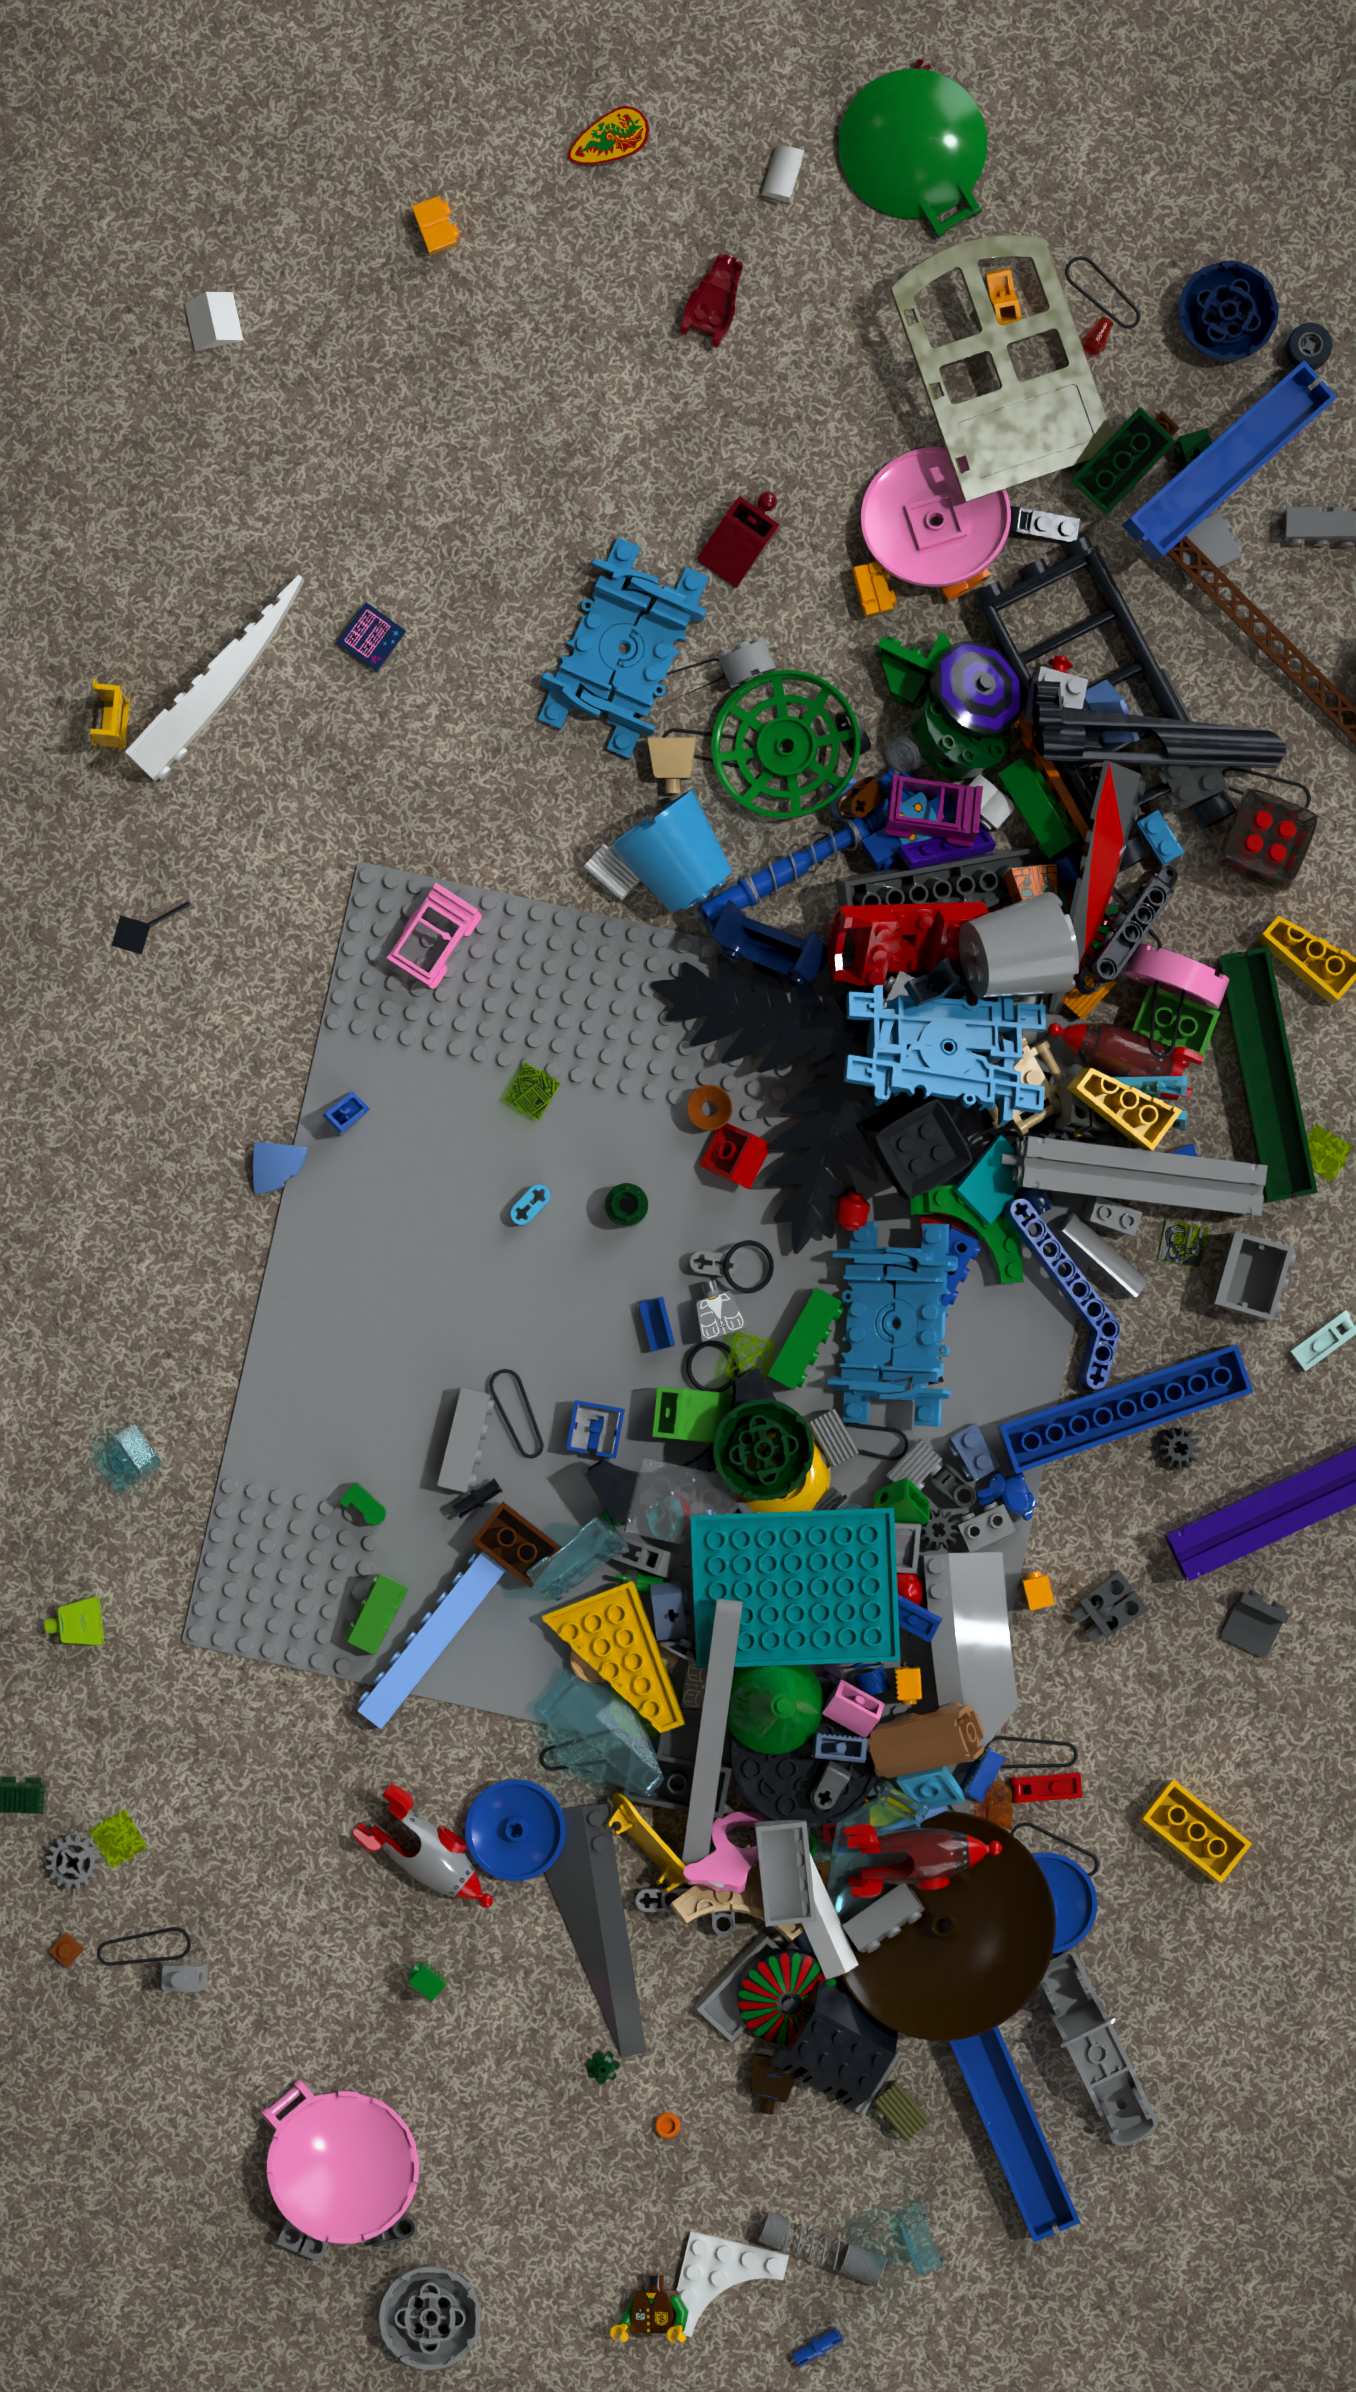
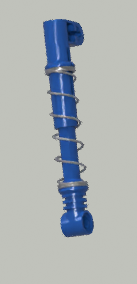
[697,798,888,932]

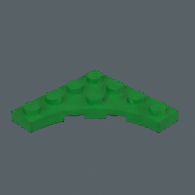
[924,1185,1024,1284]

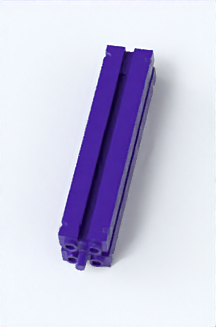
[1164,1445,1356,1581]

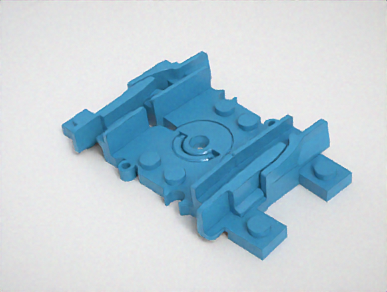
[844,985,1046,1126]

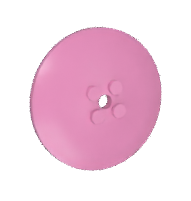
[861,447,1011,587]

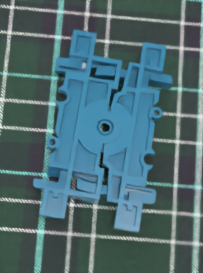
[538,538,709,759]
[826,1221,958,1427]

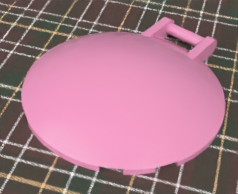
[260,2079,419,2244]

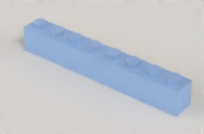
[357,1551,507,1729]

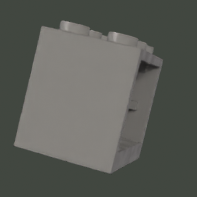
[1210,1231,1296,1322]

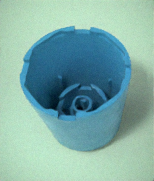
[610,789,733,914]

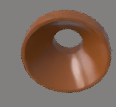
[687,1085,733,1131]

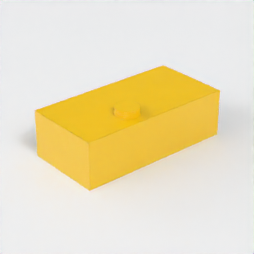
[1137,1779,1252,1884]

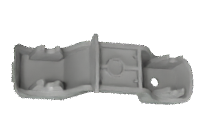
[1037,1950,1158,2146]

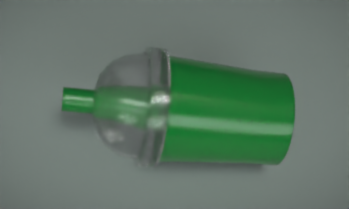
[615,1567,664,1594]

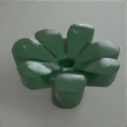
[587,2051,620,2084]

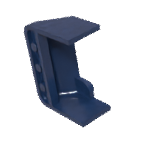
[711,900,828,985]

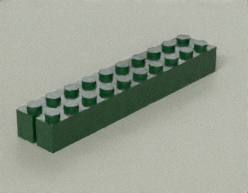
[1217,946,1318,1204]

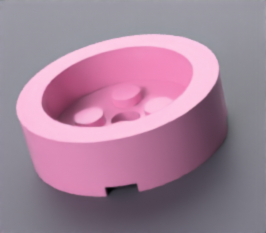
[1124,943,1229,1009]

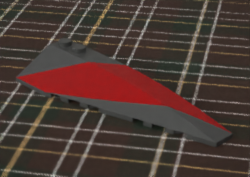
[1049,760,1146,1015]

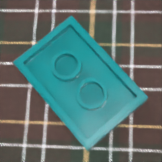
[954,1135,1020,1225]

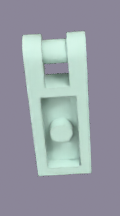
[1290,1310,1356,1371]

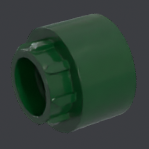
[605,1183,648,1227]

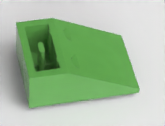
[652,1386,732,1443]

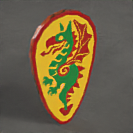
[568,106,650,165]

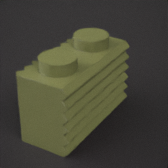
[873,2080,929,2141]

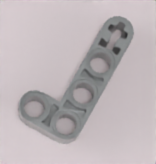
[636,1886,735,1936]

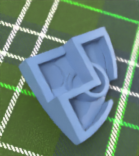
[253,1142,308,1194]

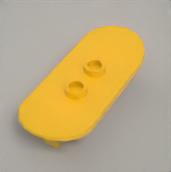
[605,1793,696,1893]

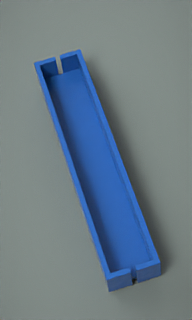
[1122,360,1337,563]
[949,2026,1081,2243]

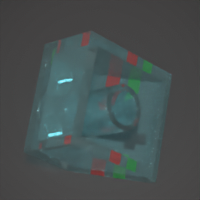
[90,1424,164,1497]

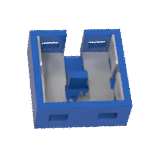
[566,1400,625,1459]

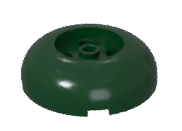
[713,1399,814,1501]

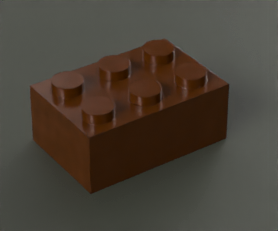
[471,1501,563,1588]

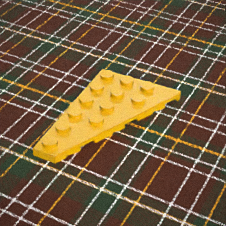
[542,1581,686,1733]

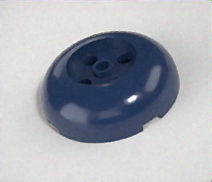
[1178,261,1279,361]

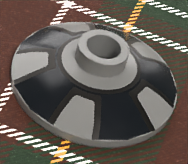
[659,1637,696,1663]

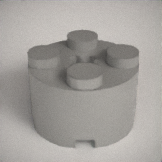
[717,636,776,688]

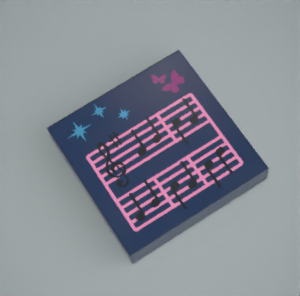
[337,602,406,672]

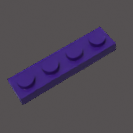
[898,827,996,870]

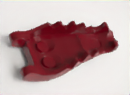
[679,254,743,348]

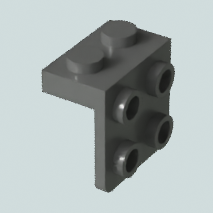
[1221,1590,1290,1658]

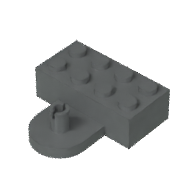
[623,1708,732,1818]

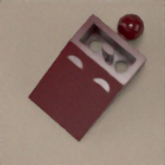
[696,491,780,588]

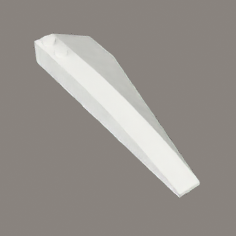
[125,575,304,781]

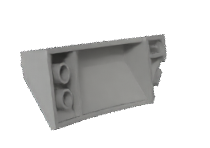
[924,1552,1019,1763]

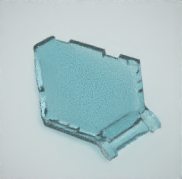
[534,1668,664,1796]
[826,1781,930,1925]

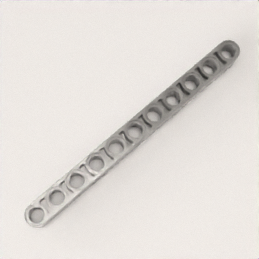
[682,1598,743,1865]

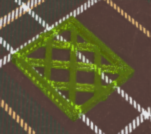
[724,1332,775,1381]

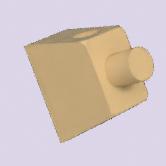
[648,737,697,793]

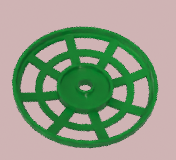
[711,670,861,819]

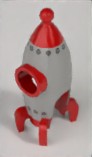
[351,1783,493,1908]

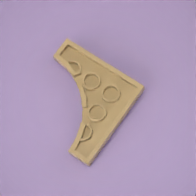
[670,1845,805,1942]

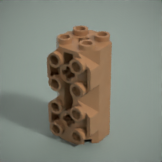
[867,1703,984,1779]

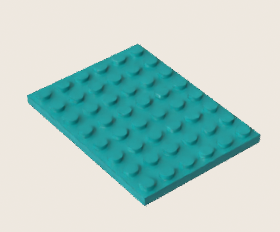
[690,1507,900,1668]

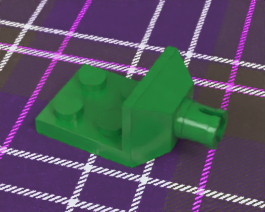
[876,632,952,677]

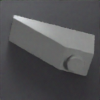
[594,1528,679,1579]

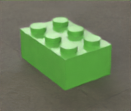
[1129,985,1220,1056]

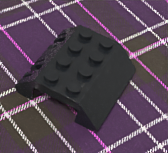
[770,1980,898,2109]

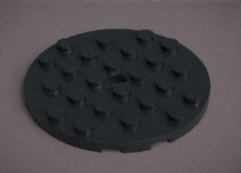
[730,1676,877,1828]

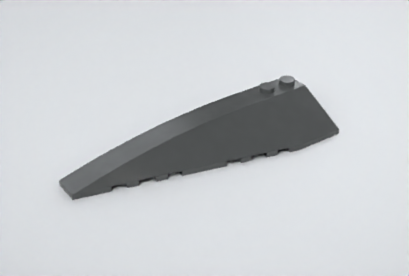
[835,843,1080,956]

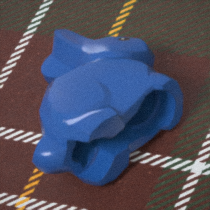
[976,1472,1037,1521]

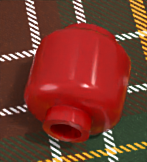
[835,1192,870,1231]

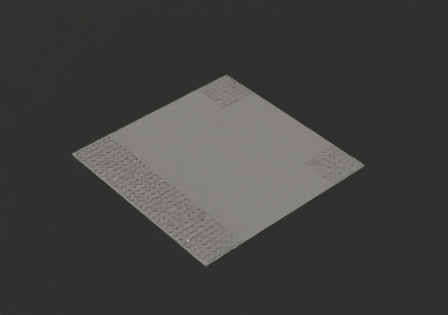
[182,862,1137,1814]

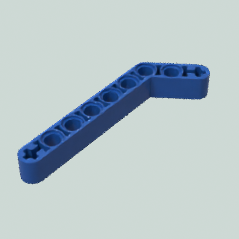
[1003,1199,1120,1389]

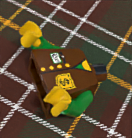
[610,2274,689,2344]

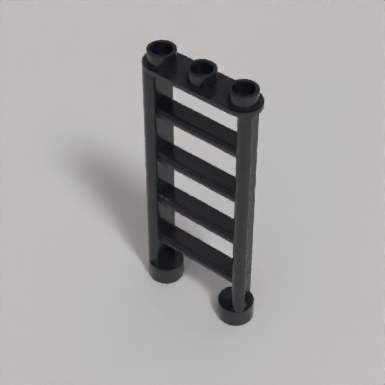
[973,536,1237,873]

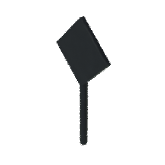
[111,901,191,954]

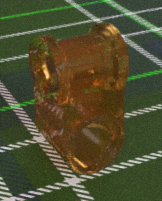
[986,1781,1013,1830]

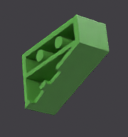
[346,1573,410,1655]

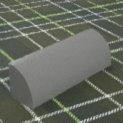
[1056,1212,1147,1298]

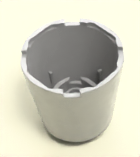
[959,892,1079,997]

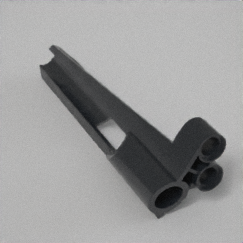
[1032,681,1286,768]

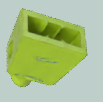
[45,1596,105,1645]

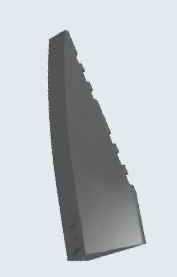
[544,1802,646,2057]

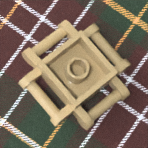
[987,1034,1065,1136]

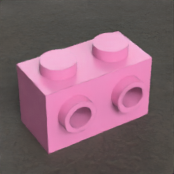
[822,1679,885,1738]

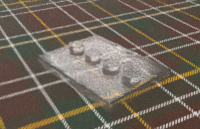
[624,1457,738,1547]

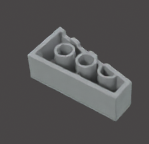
[1283,506,1356,547]

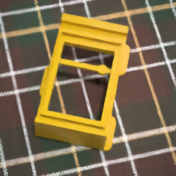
[90,679,130,748]

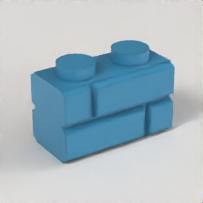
[1135,810,1184,868]

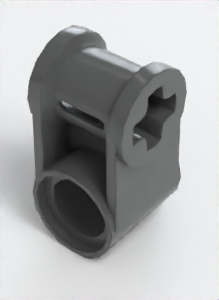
[929,1462,976,1508]
[810,1759,852,1809]
[372,2213,418,2247]

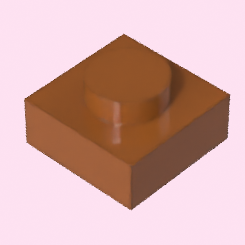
[49,1932,85,1968]

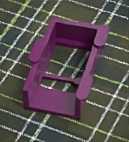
[885,774,983,847]

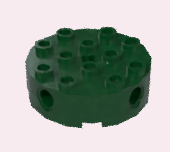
[910,688,1012,779]

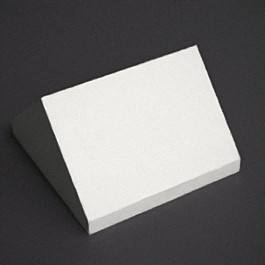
[184,292,244,351]

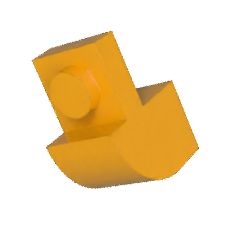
[985,267,1022,325]

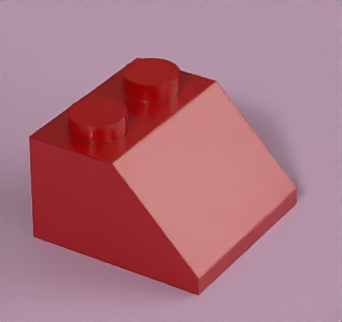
[699,1123,769,1190]

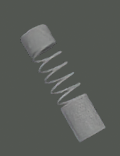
[758,2211,887,2287]

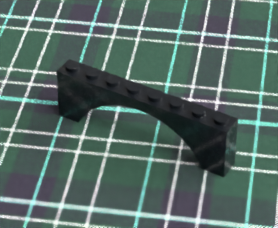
[582,1366,777,1526]

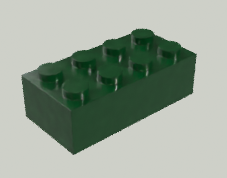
[1070,407,1178,515]

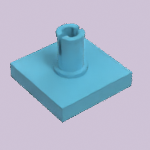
[897,1766,965,1812]

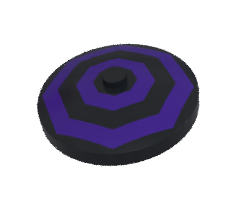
[930,641,1024,738]

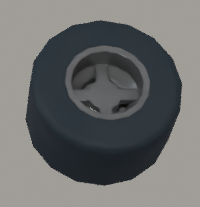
[1286,323,1333,370]

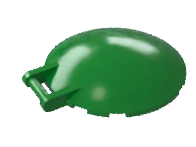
[838,69,987,238]

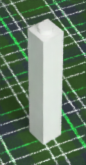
[802,1852,859,1980]

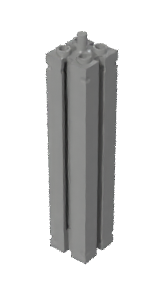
[1001,1136,1268,1216]

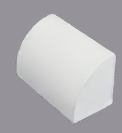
[761,146,804,203]

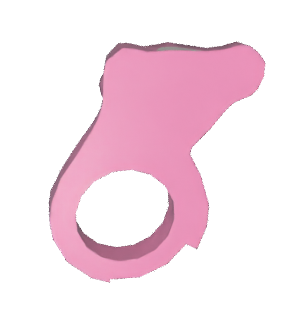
[683,1811,770,1894]

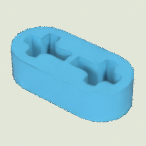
[511,1184,551,1226]

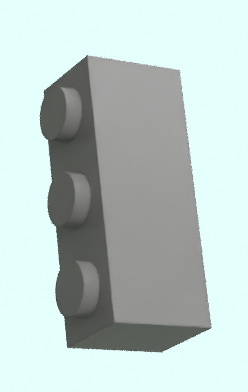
[842,1882,925,1953]

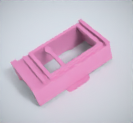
[387,883,482,989]

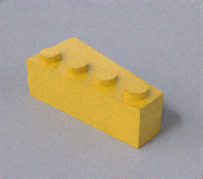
[1256,916,1356,1006]
[1067,1068,1182,1151]

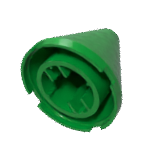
[727,1665,824,1754]

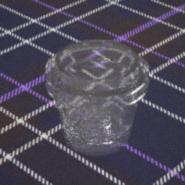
[886,722,932,773]

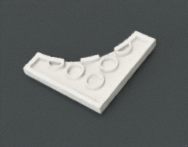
[677,2231,789,2337]

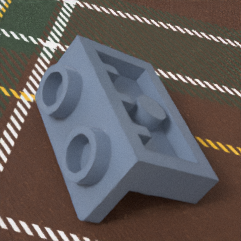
[948,1423,1001,1482]

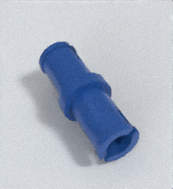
[792,2327,844,2368]

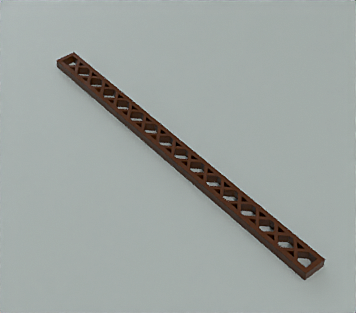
[1166,536,1356,745]

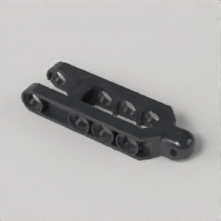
[1075,865,1178,995]

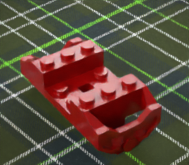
[827,902,989,986]

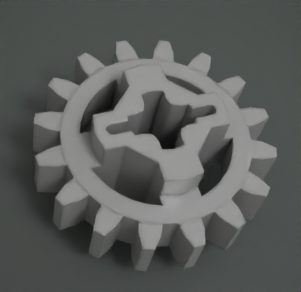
[46,1834,101,1889]

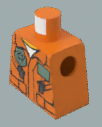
[1004,864,1057,904]

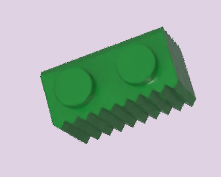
[408,1961,448,2003]

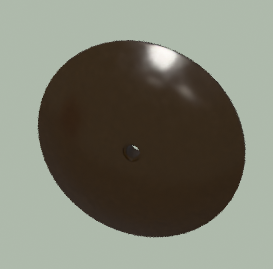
[833,1811,1056,2041]

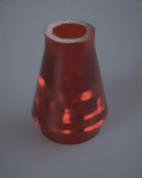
[1082,317,1113,356]

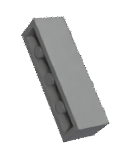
[437,1388,495,1493]

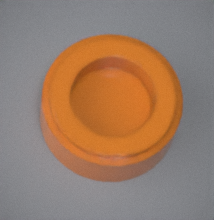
[655,2112,680,2138]

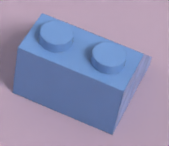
[1082,679,1140,743]

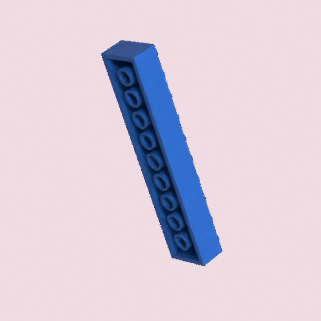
[996,1344,1254,1474]

